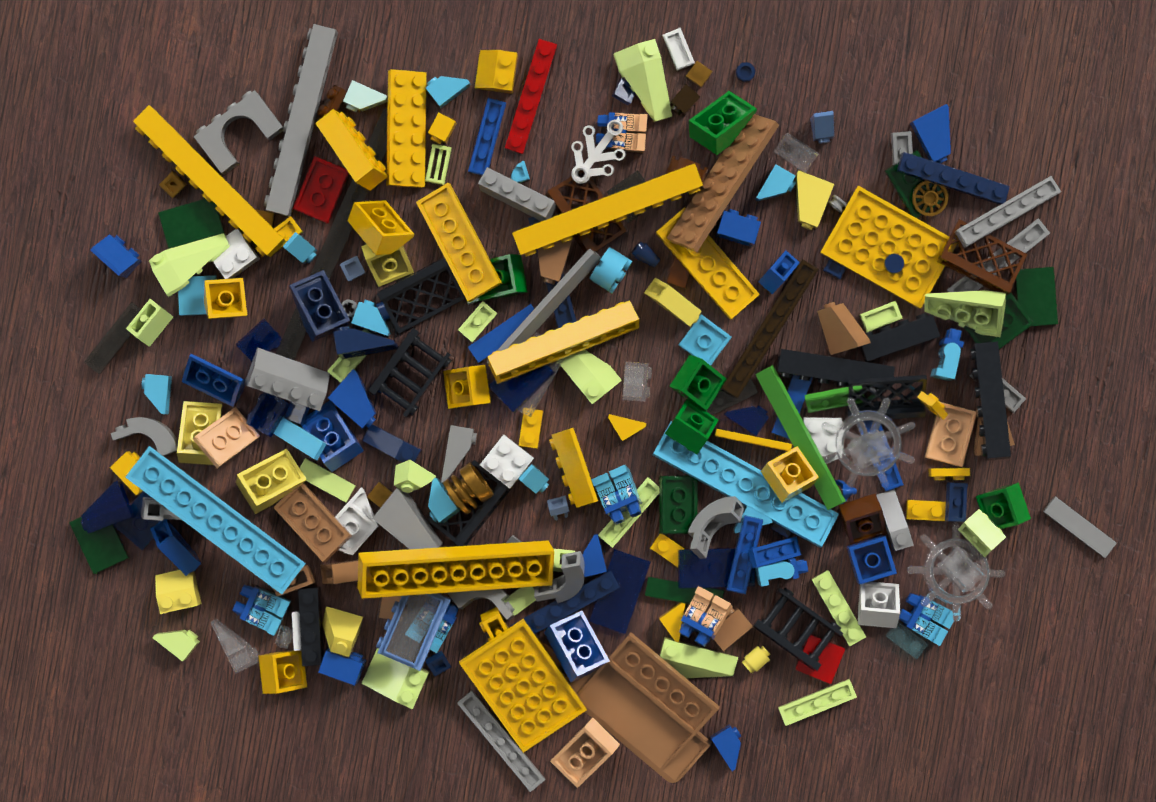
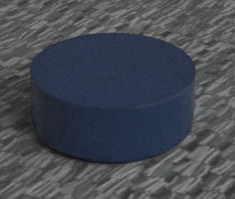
[736,62,755,82]
[884,254,904,273]
[376,301,390,321]

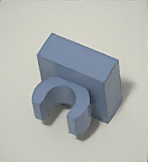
[340,256,366,282]
[547,495,569,520]

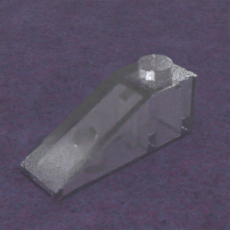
[210,619,259,674]

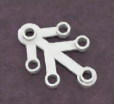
[571,120,626,184]

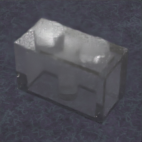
[773,133,819,173]
[622,362,652,402]

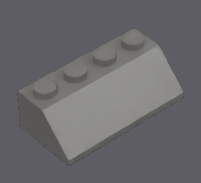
[244,347,330,411]

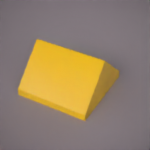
[204,278,247,319]

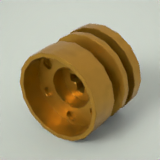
[443,462,494,514]

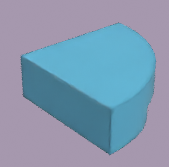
[511,161,530,183]

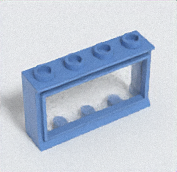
[376,593,451,671]

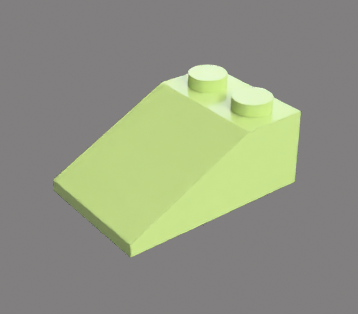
[362,648,430,709]

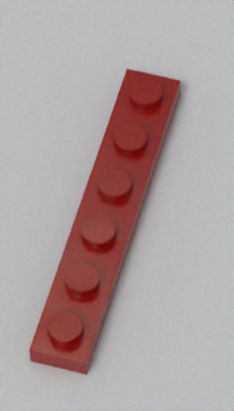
[505,39,557,154]

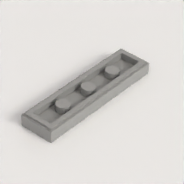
[1043,496,1116,558]

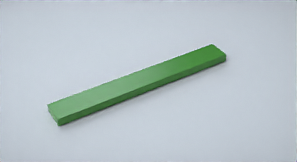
[755,365,845,510]

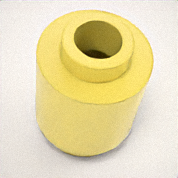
[742,645,771,673]

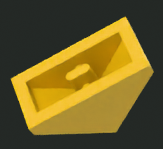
[608,414,646,441]
[659,602,685,642]

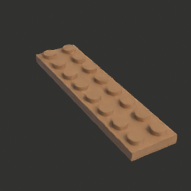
[667,114,779,252]

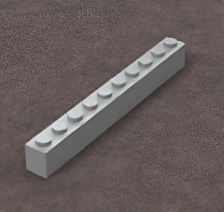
[264,24,338,217]

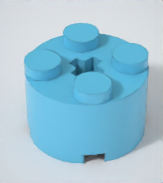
[590,247,633,293]

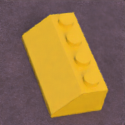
[549,428,598,508]

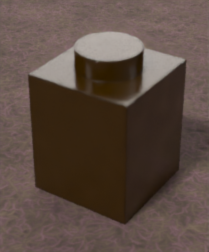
[670,84,700,116]

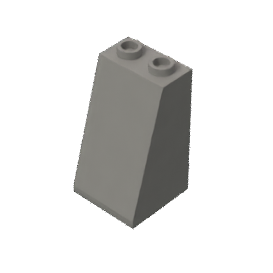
[372,488,443,549]

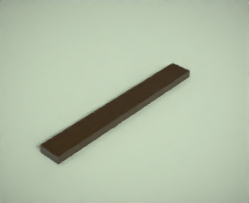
[721,259,819,399]

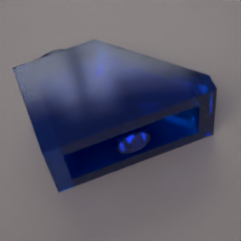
[724,405,769,436]

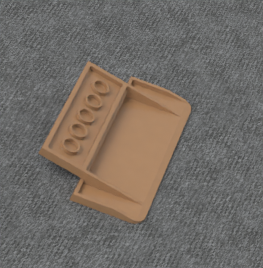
[565,632,720,783]

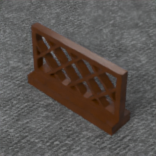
[545,170,627,253]
[937,219,1027,296]

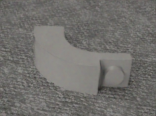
[111,417,178,456]
[688,496,745,559]
[534,551,585,603]
[448,589,515,621]

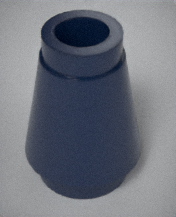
[631,241,660,268]

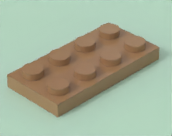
[273,483,352,563]

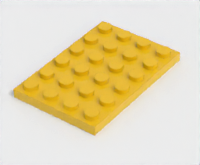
[820,186,958,309]
[459,618,587,753]

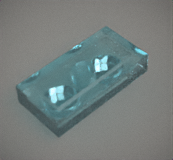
[885,622,928,659]

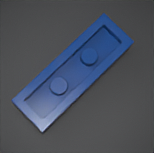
[748,536,801,568]

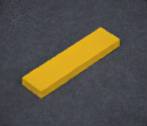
[714,429,792,451]

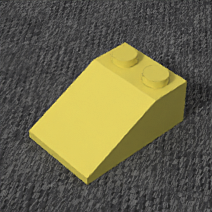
[177,401,222,465]
[236,449,307,514]

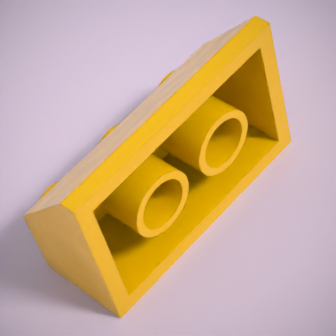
[348,200,414,255]

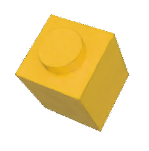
[428,112,457,144]

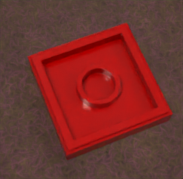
[795,635,845,684]

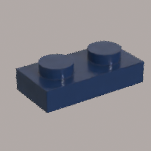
[945,482,968,522]

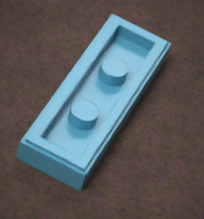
[273,417,327,460]

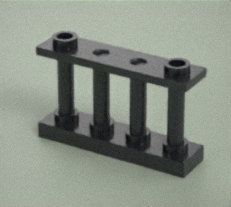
[368,328,452,417]
[753,588,844,671]

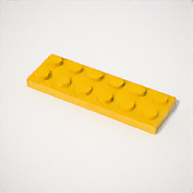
[386,69,426,188]
[416,183,502,302]
[655,207,760,320]

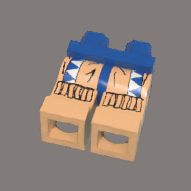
[595,112,648,153]
[679,586,733,647]

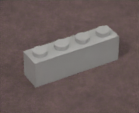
[478,167,556,221]

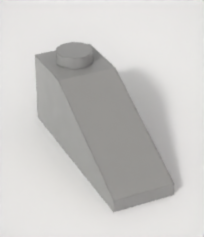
[441,425,477,482]
[876,489,914,551]

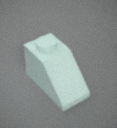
[343,80,388,112]

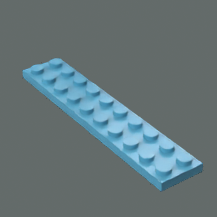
[652,421,839,548]
[125,446,306,594]

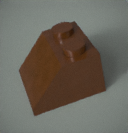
[839,494,887,545]

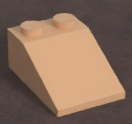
[550,718,620,788]

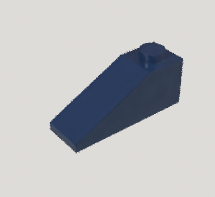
[362,424,422,463]

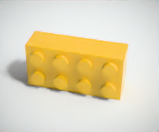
[316,109,388,191]

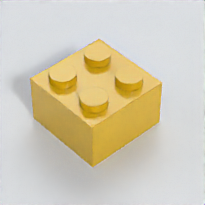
[761,446,819,503]

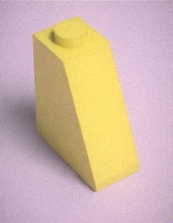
[795,170,834,230]
[644,278,702,327]
[322,606,363,657]

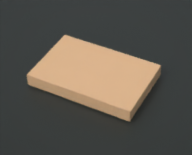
[925,402,977,467]
[193,407,260,469]

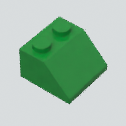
[669,355,727,411]
[665,399,719,454]
[976,482,1031,529]

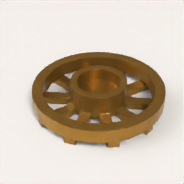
[912,181,948,216]

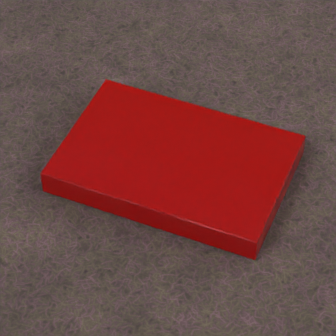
[293,156,349,224]

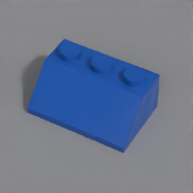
[182,354,245,407]
[544,611,609,683]

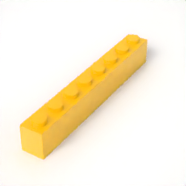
[488,301,639,384]

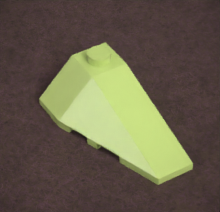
[613,39,672,122]
[149,233,230,297]
[924,290,1006,337]
[557,350,622,404]
[659,637,738,678]

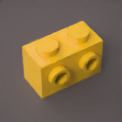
[479,607,508,641]

